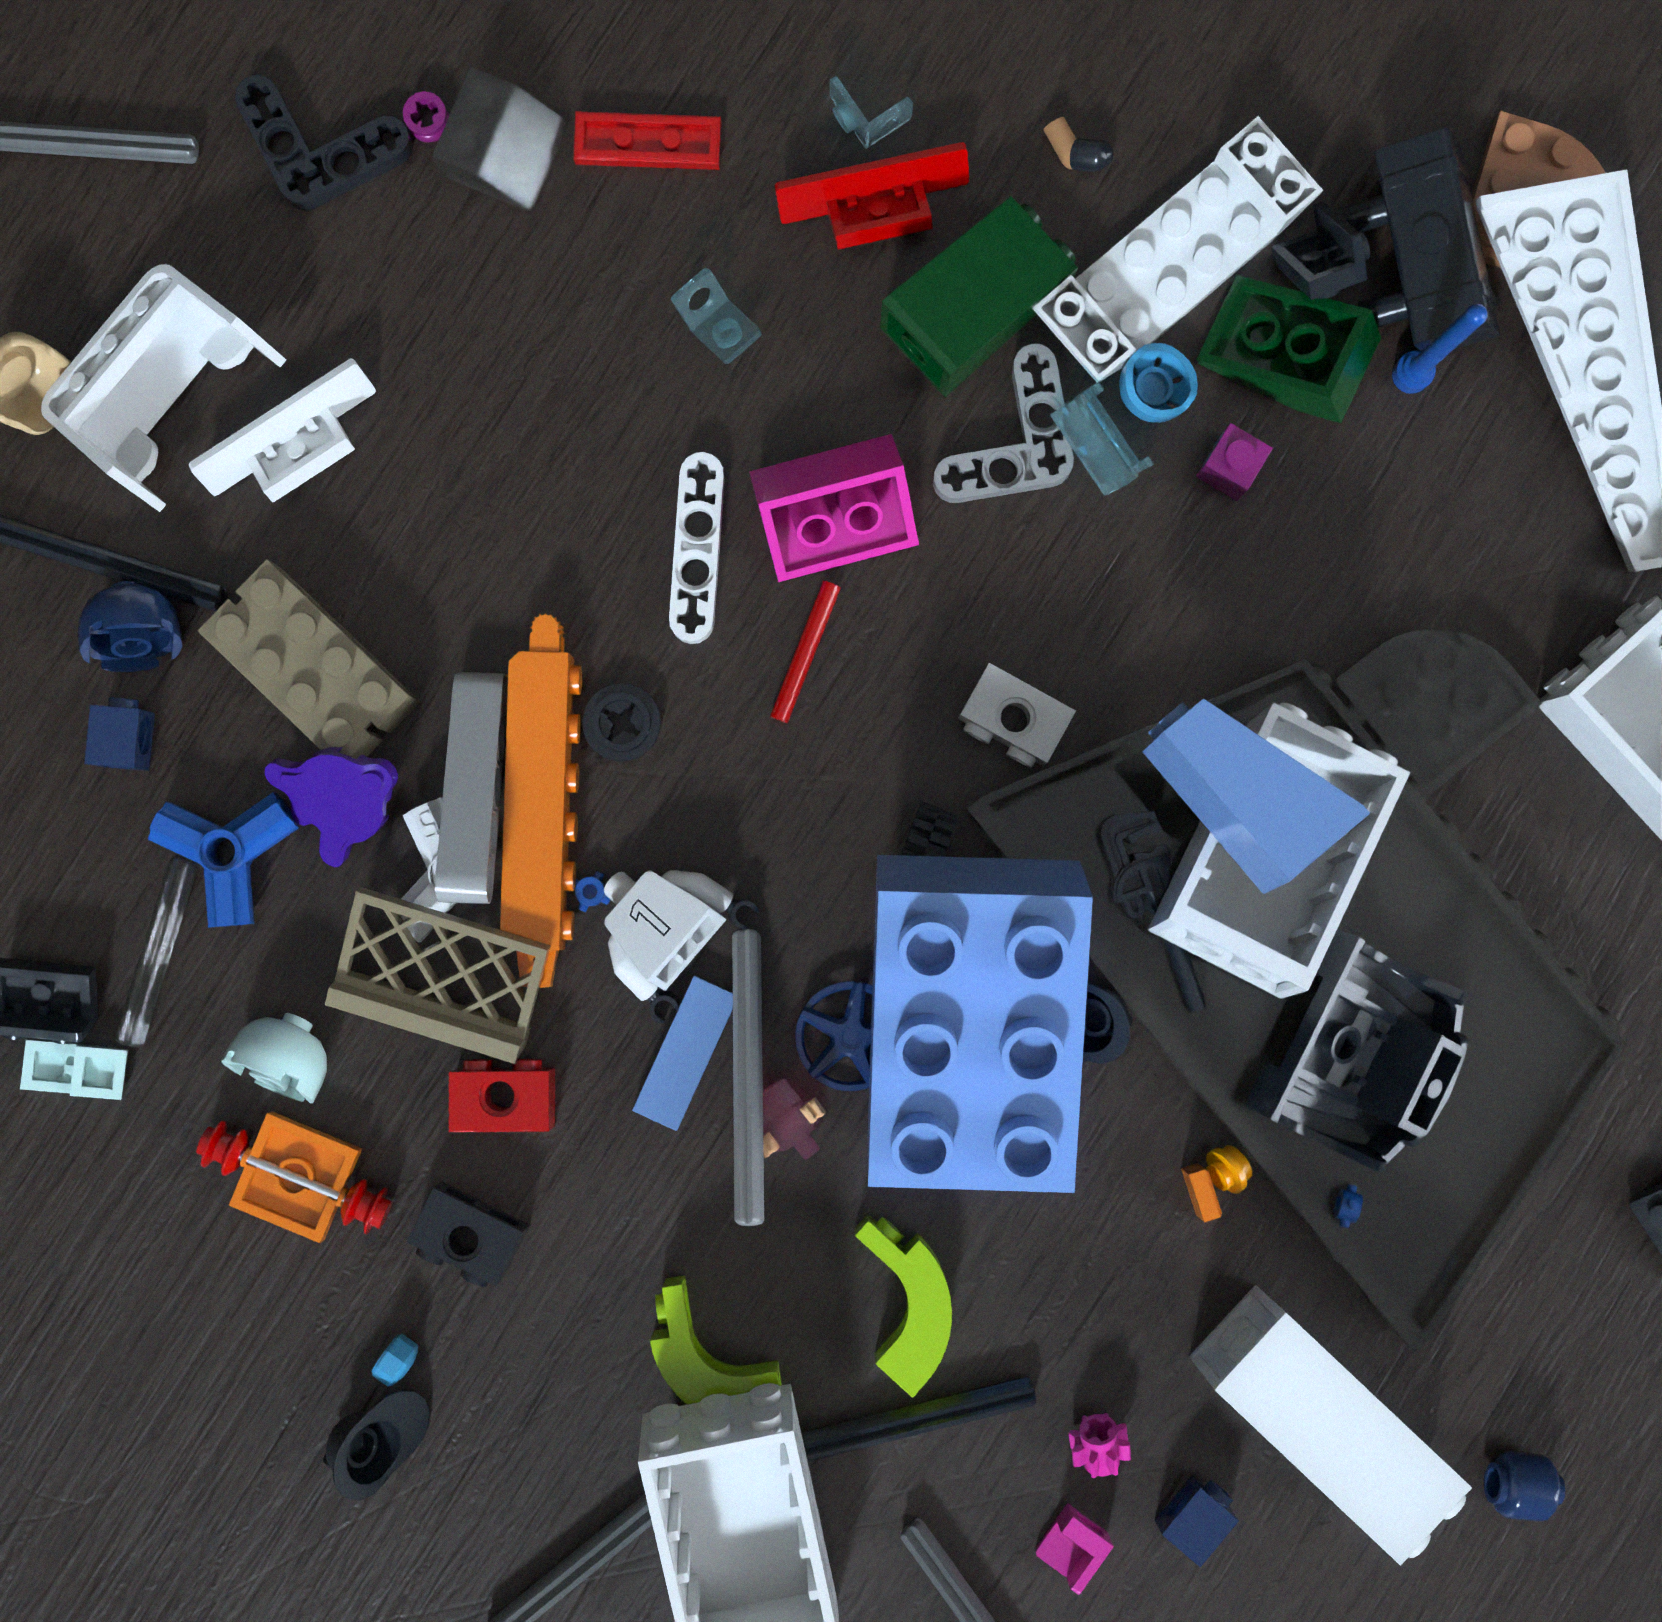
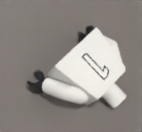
[604,870,759,1023]

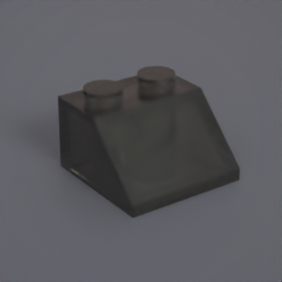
[432,67,568,212]

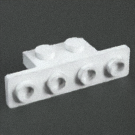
[189,359,376,502]

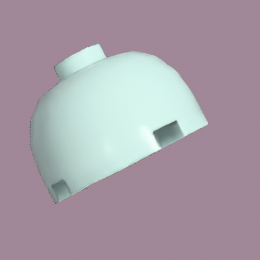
[221,1013,327,1103]

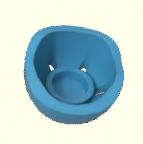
[1119,343,1198,423]

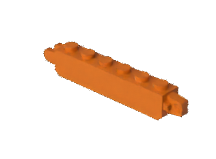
[500,613,582,988]

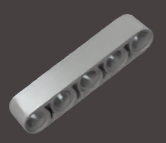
[435,672,508,904]

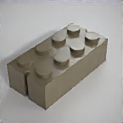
[198,559,421,759]

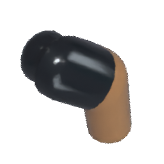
[1043,117,1114,172]

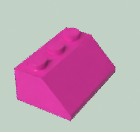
[749,434,919,582]

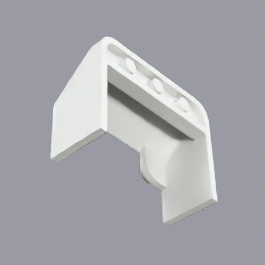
[41,264,286,512]

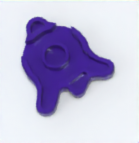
[265,747,398,867]

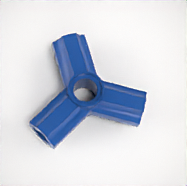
[148,792,300,928]

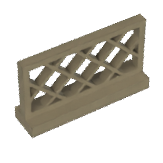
[325,887,551,1064]

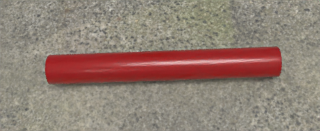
[770,581,841,724]

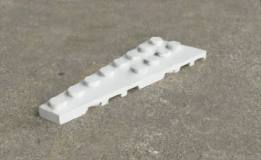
[1475,170,1662,572]

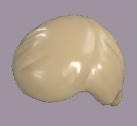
[0,332,71,435]

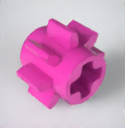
[1069,1413,1131,1478]

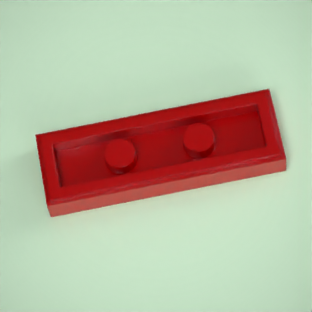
[573,111,721,170]

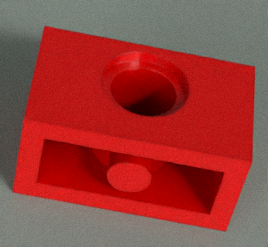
[449,1058,555,1132]

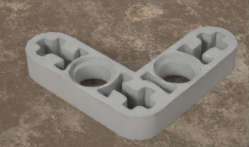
[933,344,1074,503]

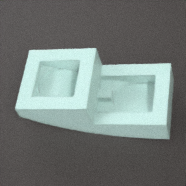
[20,1038,128,1100]

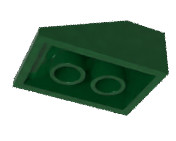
[1196,275,1381,423]

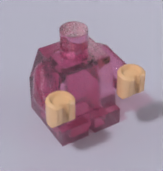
[763,1074,826,1160]

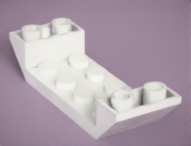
[1033,116,1323,383]

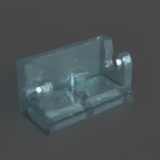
[1050,381,1154,496]

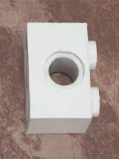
[958,663,1076,768]

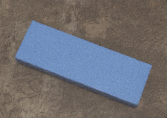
[632,975,733,1131]

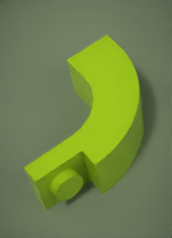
[855,1214,952,1398]
[650,1275,782,1405]

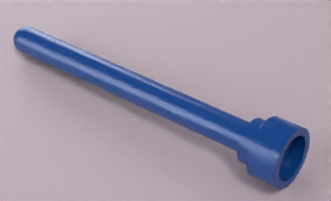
[1392,304,1488,394]

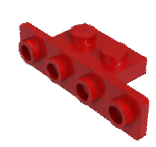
[774,142,969,250]

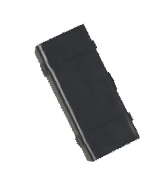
[1338,128,1500,351]

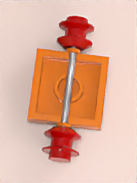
[196,1111,392,1243]

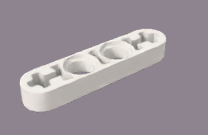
[669,452,725,644]

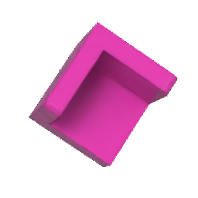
[1035,1503,1114,1595]

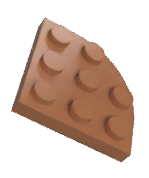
[1471,111,1605,268]

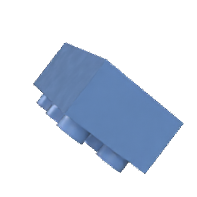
[867,855,1093,1193]

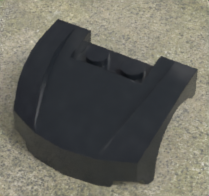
[1244,929,1469,1172]

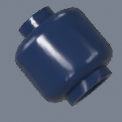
[1484,1451,1565,1522]

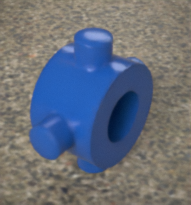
[575,871,610,912]
[1333,1184,1363,1228]

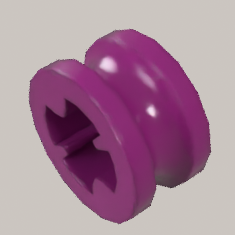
[403,91,450,143]

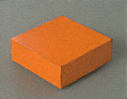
[1181,1163,1222,1223]

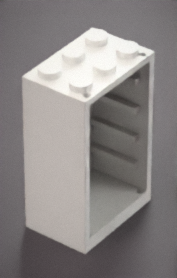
[1536,596,1662,840]
[1148,702,1410,999]
[1189,1285,1472,1566]
[638,1383,839,1622]

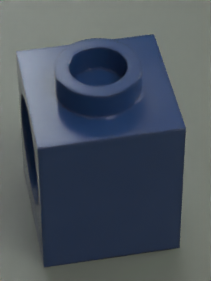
[84,697,155,771]
[1155,1475,1239,1568]

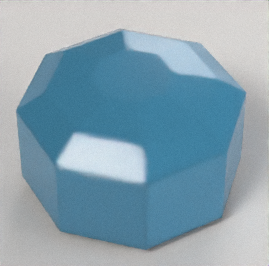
[371,1333,418,1387]

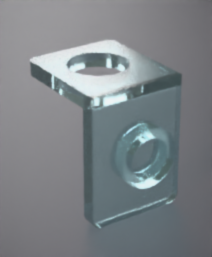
[830,76,913,149]
[671,268,762,364]

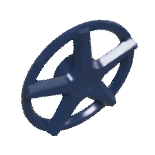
[795,981,873,1091]

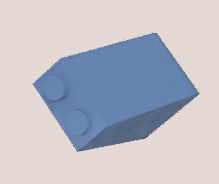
[1142,698,1370,894]

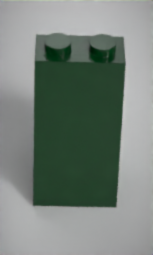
[880,196,1078,398]

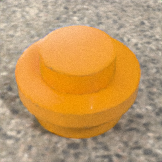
[1206,1145,1252,1194]

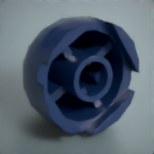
[78,581,183,672]

